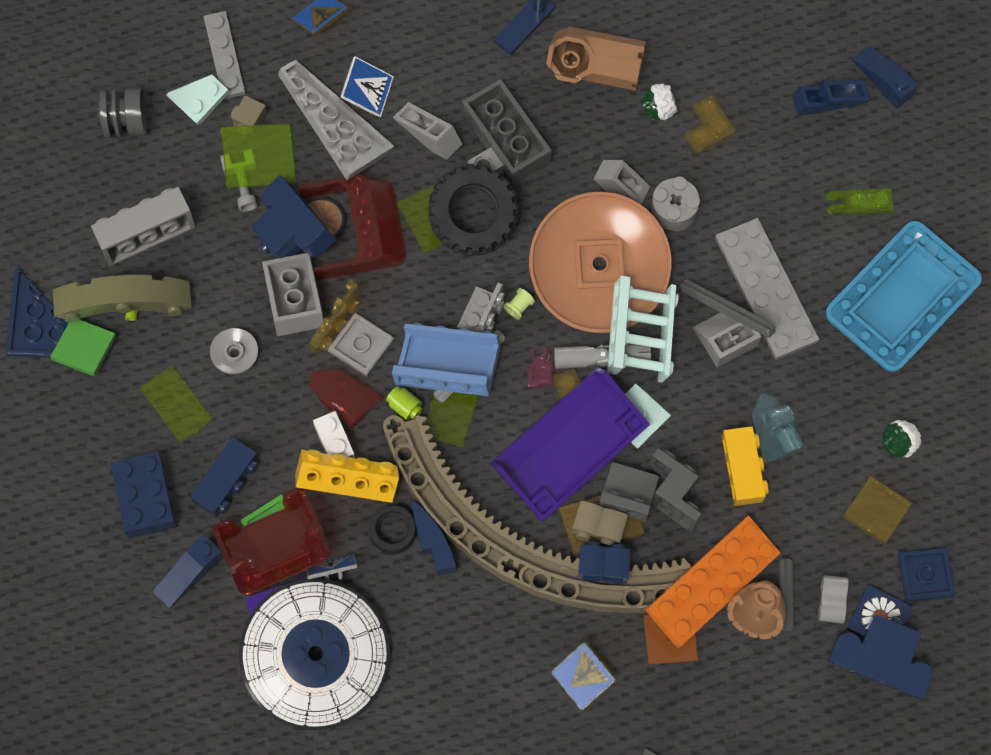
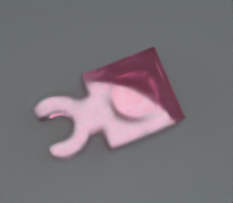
[527,346,554,390]

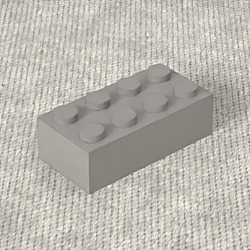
[91,187,195,266]

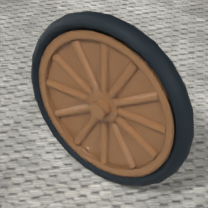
[306,197,346,238]

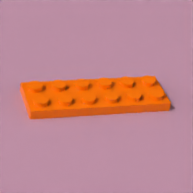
[645,515,780,648]

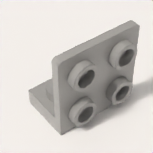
[457,283,505,332]

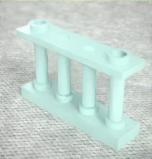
[607,276,678,382]

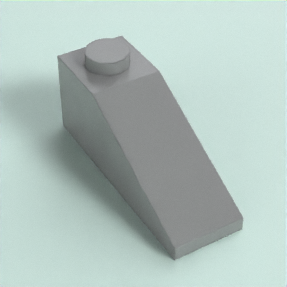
[393,102,462,160]

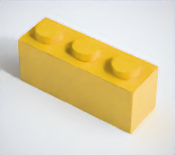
[722,426,768,506]

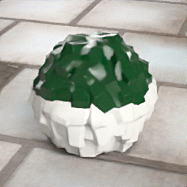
[640,84,677,121]
[882,420,921,458]

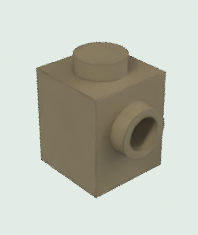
[231,96,267,136]

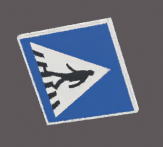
[340,56,394,117]

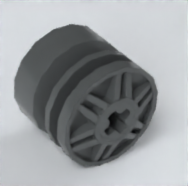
[98,87,147,138]

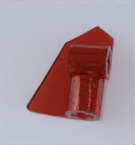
[309,370,384,429]

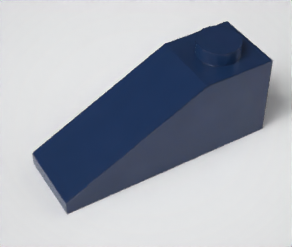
[852,46,918,109]
[153,534,224,609]

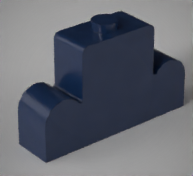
[252,175,337,258]
[827,615,933,700]

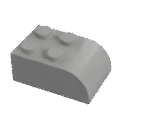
[262,253,324,336]

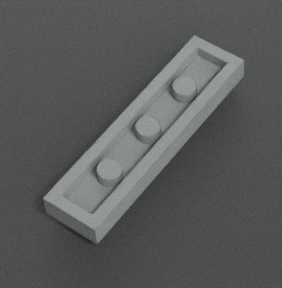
[204,11,245,99]

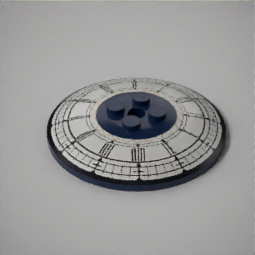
[239,578,390,730]

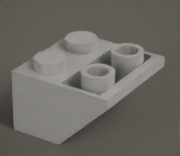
[693,312,761,368]

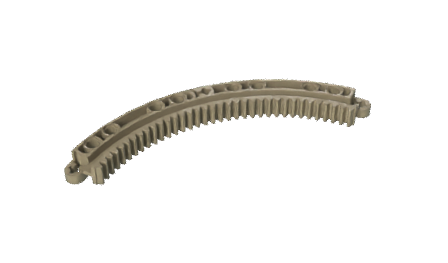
[383,415,691,613]

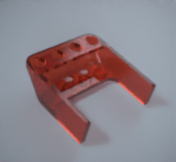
[298,175,406,281]

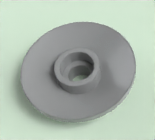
[210,328,258,374]

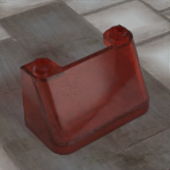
[211,488,330,594]

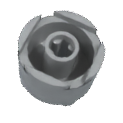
[651,177,700,231]

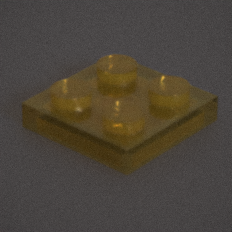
[843,476,912,545]

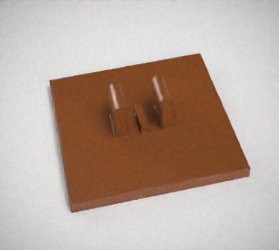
[643,615,698,665]

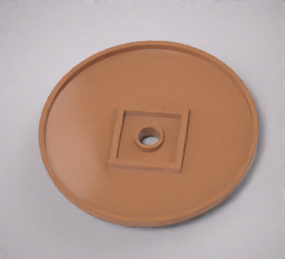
[529,192,671,333]

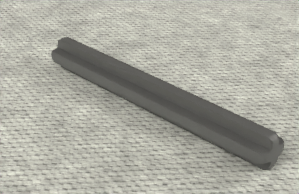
[680,279,776,338]

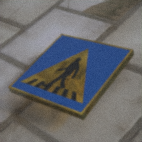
[290,0,350,36]
[550,641,617,711]

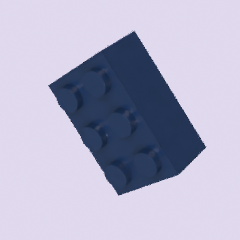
[110,451,177,539]

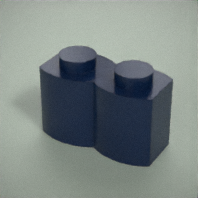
[577,542,631,583]

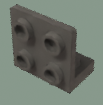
[599,463,659,522]

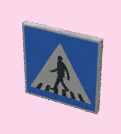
[306,553,357,580]

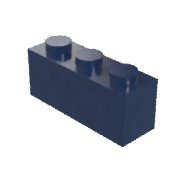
[190,437,259,518]

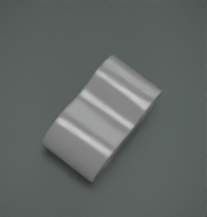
[818,575,848,624]

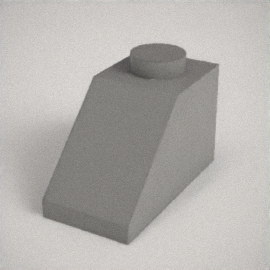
[594,160,650,204]

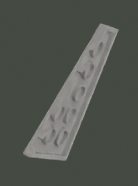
[278,60,394,180]

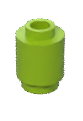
[386,386,423,421]

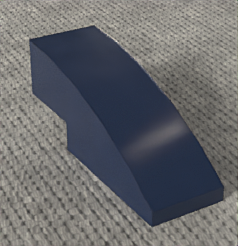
[792,80,870,115]
[411,502,456,576]

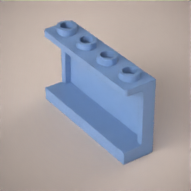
[392,323,501,396]

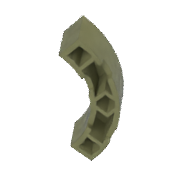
[53,275,192,323]

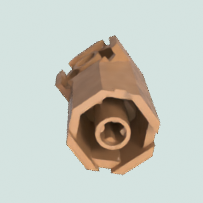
[546,26,646,91]

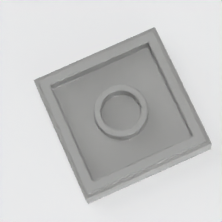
[328,313,394,377]

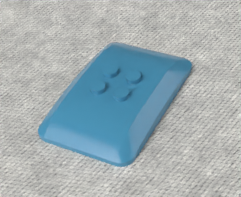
[826,221,982,372]

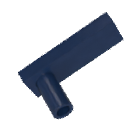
[494,0,555,55]

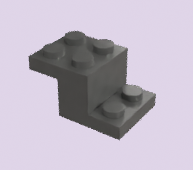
[649,448,701,533]

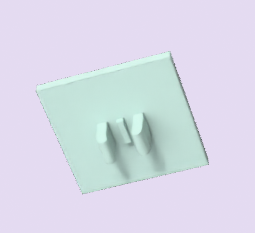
[625,384,671,449]

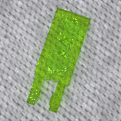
[826,188,894,215]

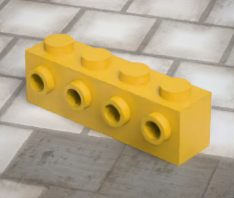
[295,450,399,503]

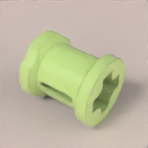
[504,288,535,320]

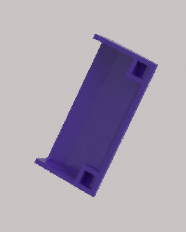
[490,367,650,522]

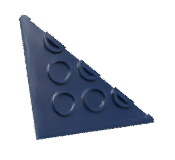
[6,268,68,358]

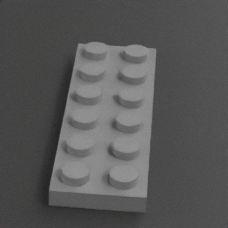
[715,218,819,360]

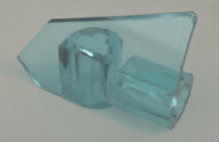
[752,393,805,463]

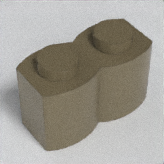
[572,501,628,547]

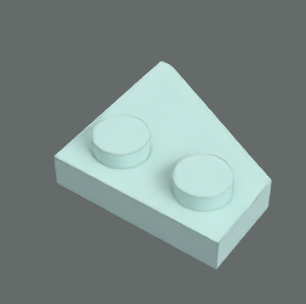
[167,75,230,125]

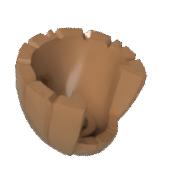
[727,580,785,639]

